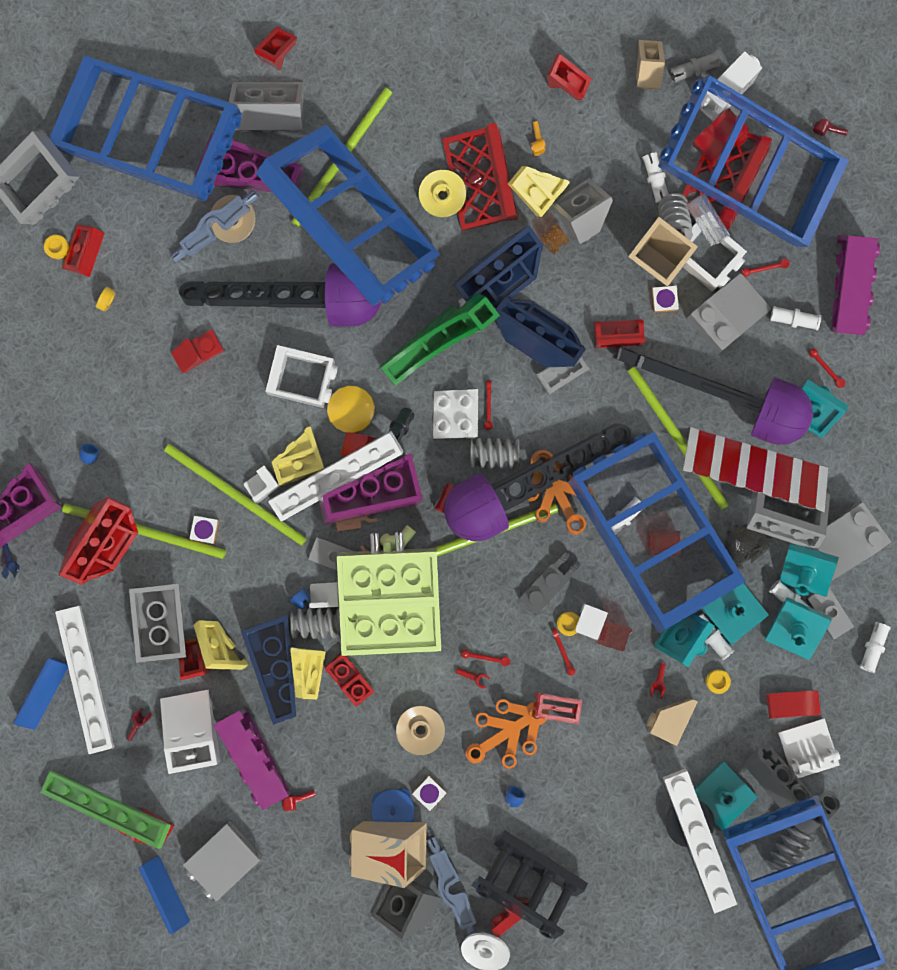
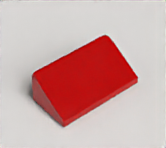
[62,224,105,277]

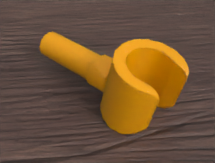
[530,121,545,156]

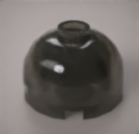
[724,524,773,570]

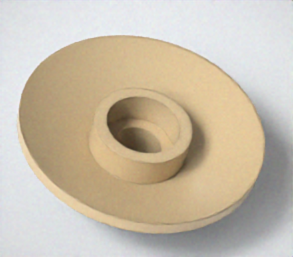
[211,195,255,243]
[396,706,445,755]

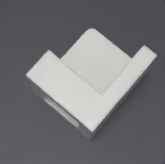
[244,466,280,504]
[309,582,339,608]
[575,604,608,640]

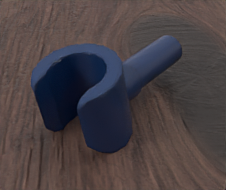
[1,544,20,579]

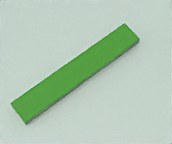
[40,770,171,849]

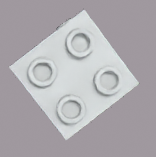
[433,389,478,439]
[778,718,840,778]

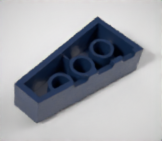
[241,615,296,725]

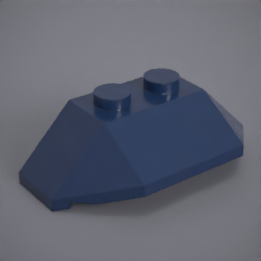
[453,225,543,308]
[496,297,586,367]

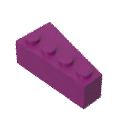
[194,132,304,192]
[831,235,880,335]
[319,453,423,525]
[0,463,62,547]
[214,707,291,810]

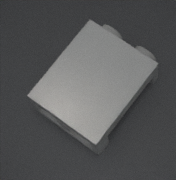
[183,821,263,902]

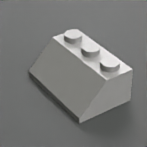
[228,82,304,132]
[129,584,186,663]

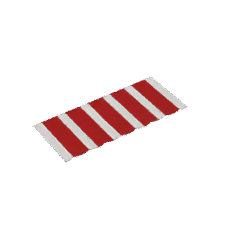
[683,427,828,512]

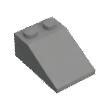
[687,273,772,355]
[817,502,891,580]

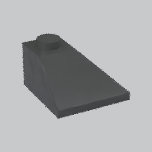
[371,881,442,940]

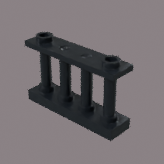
[471,830,588,939]

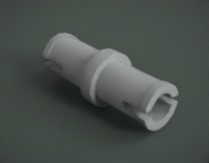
[670,52,720,83]

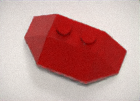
[59,496,138,585]

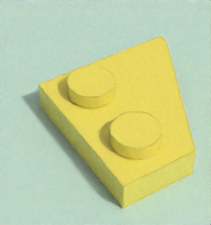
[508,166,570,217]
[272,426,325,486]
[194,620,248,670]
[291,647,326,699]

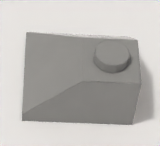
[551,178,613,244]

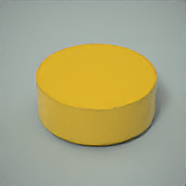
[44,234,69,259]
[96,287,115,311]
[557,612,579,636]
[705,669,731,694]

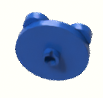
[372,788,414,822]

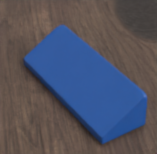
[13,657,68,729]
[139,856,190,934]

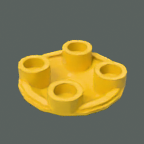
[327,386,375,433]

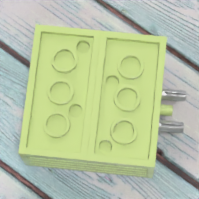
[337,532,441,656]

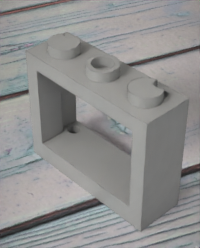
[0,131,80,225]
[747,491,830,550]

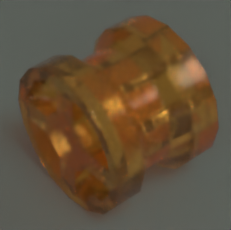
[540,224,569,255]

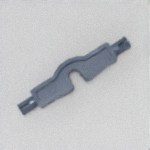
[170,189,260,263]
[426,836,477,936]

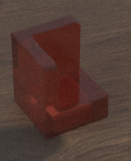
[648,531,680,556]
[596,621,633,651]

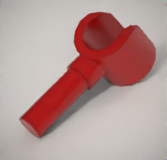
[649,663,666,699]
[456,668,490,689]
[282,790,316,811]

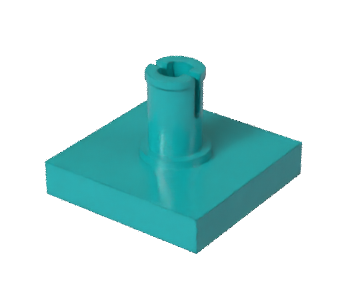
[801,379,849,439]
[780,543,839,597]
[701,583,769,645]
[765,597,832,660]
[653,614,715,667]
[694,761,758,831]

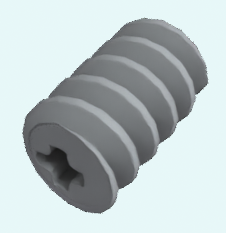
[658,193,693,240]
[470,438,519,469]
[291,608,341,639]
[764,825,816,880]

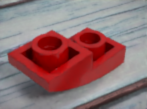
[324,652,375,707]
[766,690,821,719]

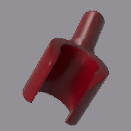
[813,119,848,136]
[453,161,484,187]
[126,707,152,741]

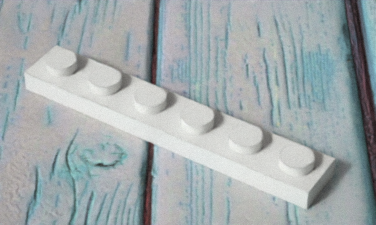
[268,431,404,522]
[55,606,114,754]
[663,769,737,913]

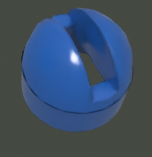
[79,443,100,464]
[290,588,311,609]
[504,786,526,808]

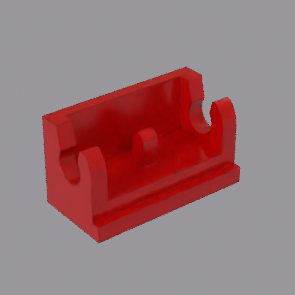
[593,319,645,348]

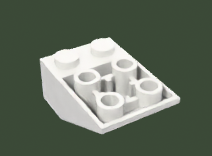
[160,689,221,774]

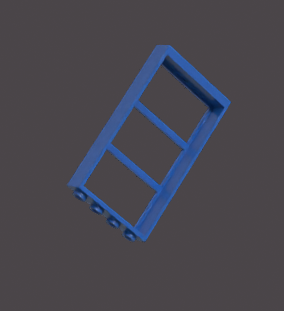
[49,55,242,202]
[658,75,849,247]
[256,125,440,307]
[568,432,746,633]
[723,795,886,970]

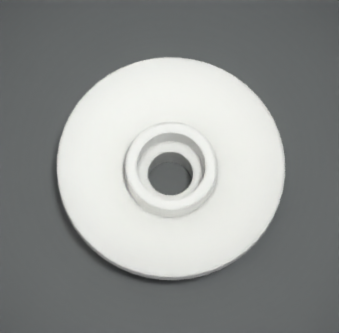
[461,933,510,970]

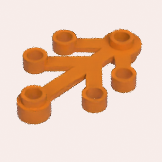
[528,450,593,535]
[466,699,549,769]

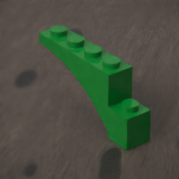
[379,293,500,386]

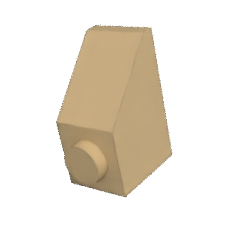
[636,40,665,90]
[646,698,698,746]

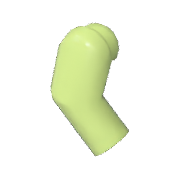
[380,525,416,550]

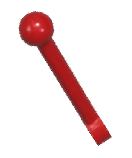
[741,259,790,277]
[809,348,846,388]
[484,380,493,430]
[551,628,576,676]
[461,649,510,666]

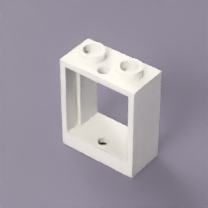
[699,52,762,122]
[683,215,747,292]
[265,345,338,408]

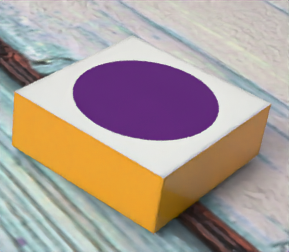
[652,286,679,313]
[190,516,219,544]
[412,776,447,811]

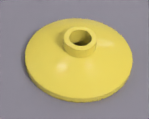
[419,170,466,217]

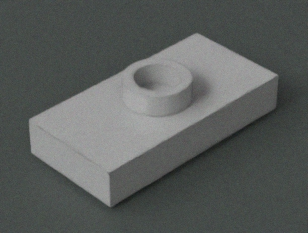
[536,357,589,395]
[308,537,356,571]
[806,588,854,640]

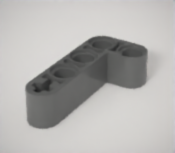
[745,745,840,834]

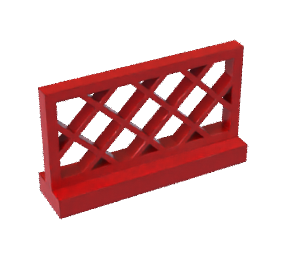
[443,122,519,231]
[682,132,772,230]

